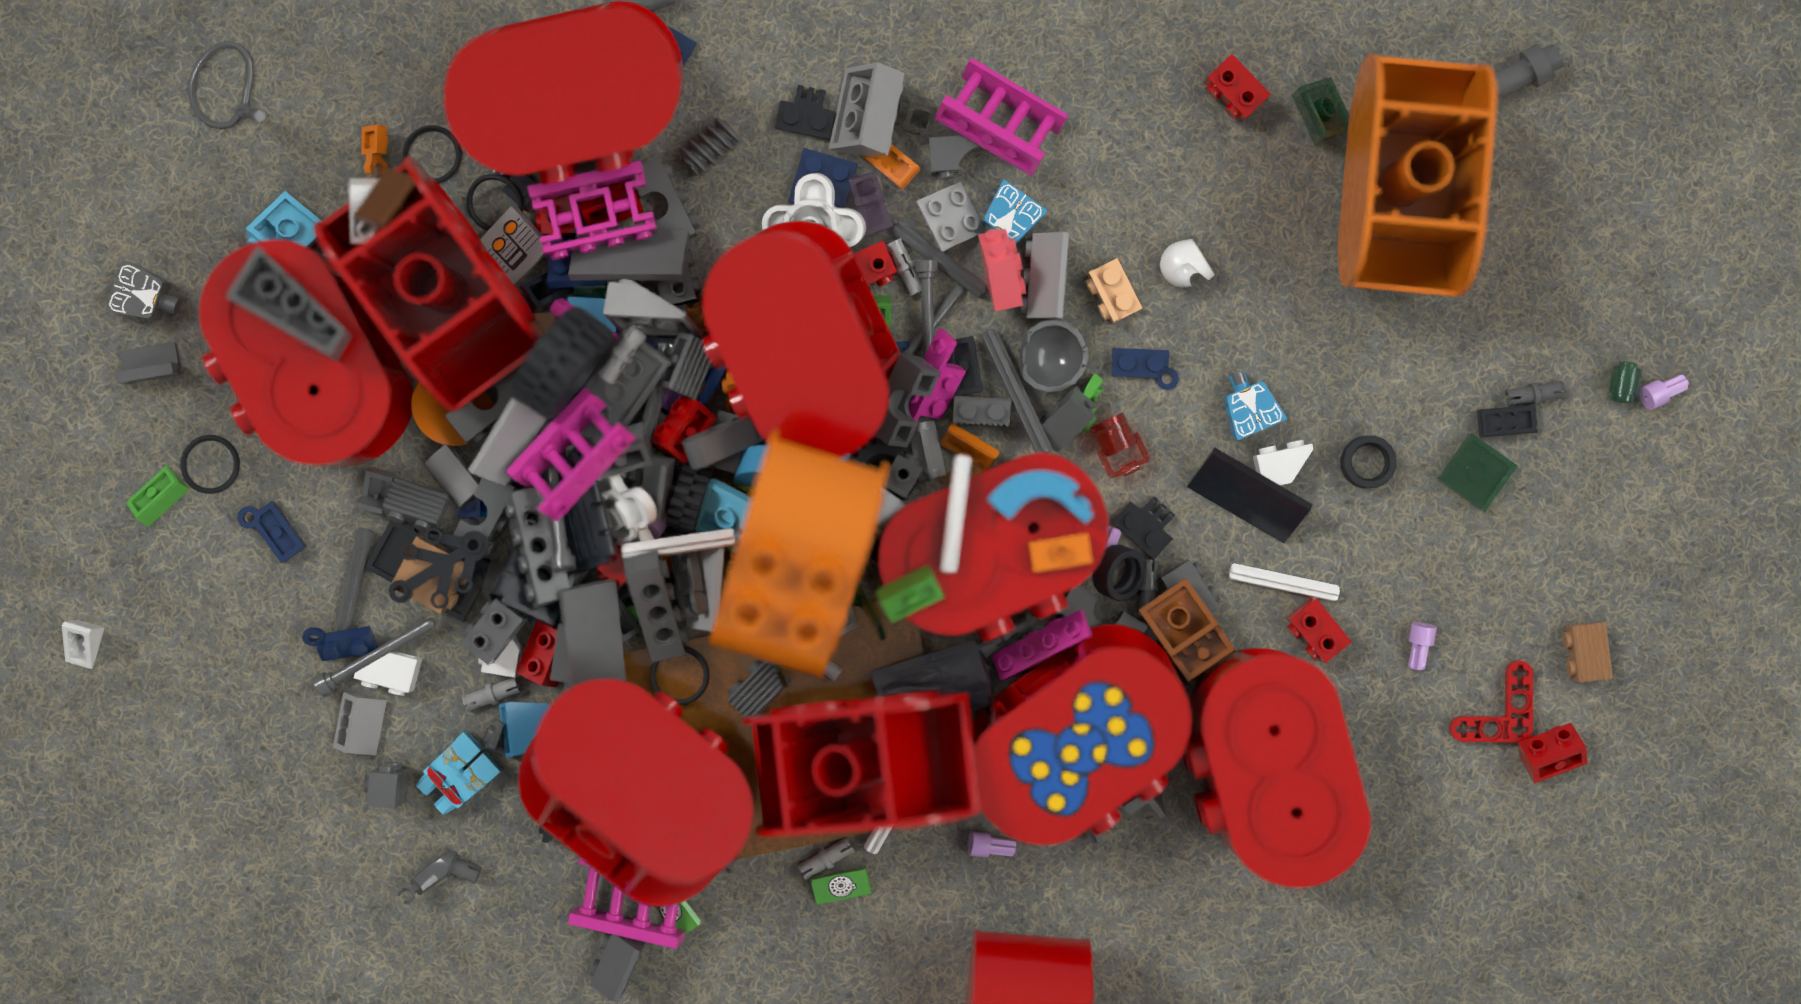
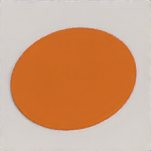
[411,382,494,446]

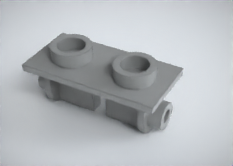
[910,420,946,481]

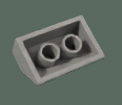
[829,62,905,157]
[1021,232,1069,321]
[468,397,554,486]
[682,547,728,631]

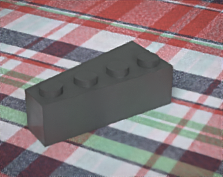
[226,246,352,362]

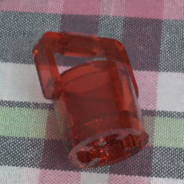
[1090,412,1150,478]

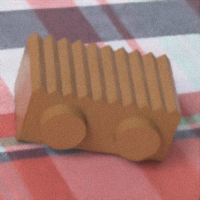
[1562,621,1613,682]

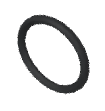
[402,125,462,184]
[467,174,524,230]
[180,435,240,494]
[650,646,710,705]

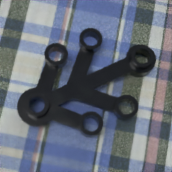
[388,528,489,609]

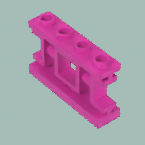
[528,161,658,260]

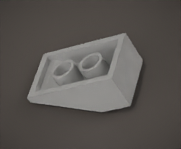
[603,279,703,338]

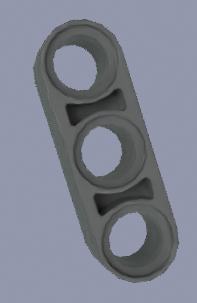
[682,416,763,469]

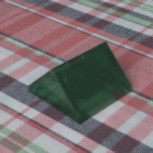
[1292,77,1349,146]

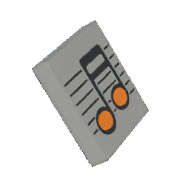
[481,205,545,285]

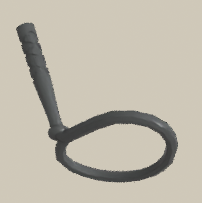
[188,41,266,129]

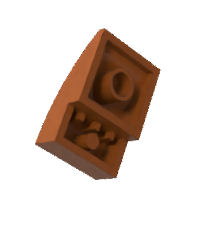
[1139,578,1235,683]

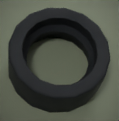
[1340,435,1397,489]
[1092,544,1146,601]

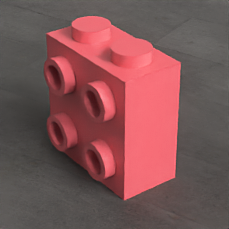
[978,229,1026,312]

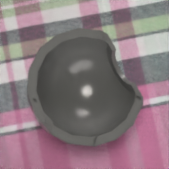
[1020,319,1088,392]

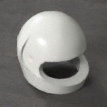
[1160,239,1215,288]

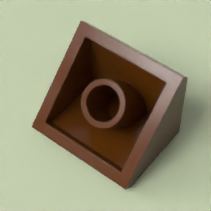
[354,168,417,235]

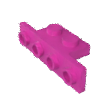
[909,328,966,421]
[992,610,1092,680]

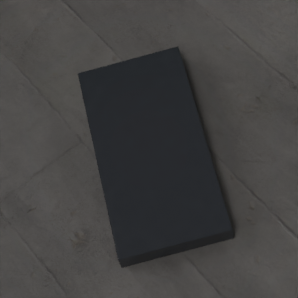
[1187,447,1313,543]

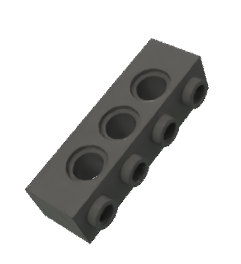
[505,488,570,608]
[624,550,688,662]

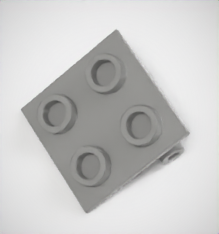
[916,182,986,252]

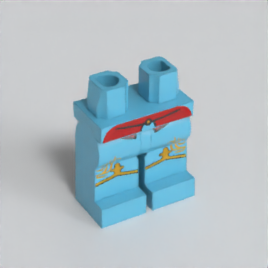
[416,730,504,815]

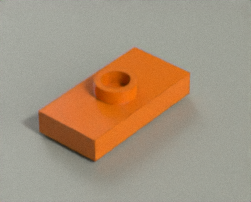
[862,144,921,190]
[939,423,1000,472]
[1029,533,1093,572]

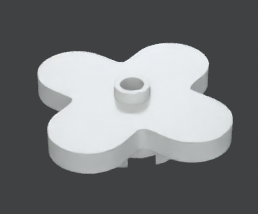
[762,173,866,247]
[598,474,657,546]

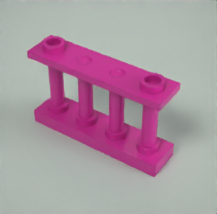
[934,58,1068,176]
[506,387,636,522]
[568,858,685,949]

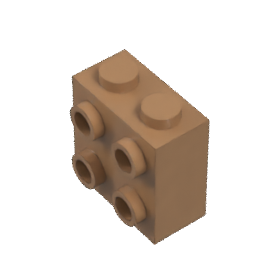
[391,535,468,614]

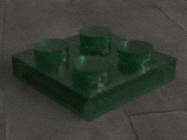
[1437,433,1518,512]

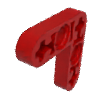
[1449,660,1533,742]

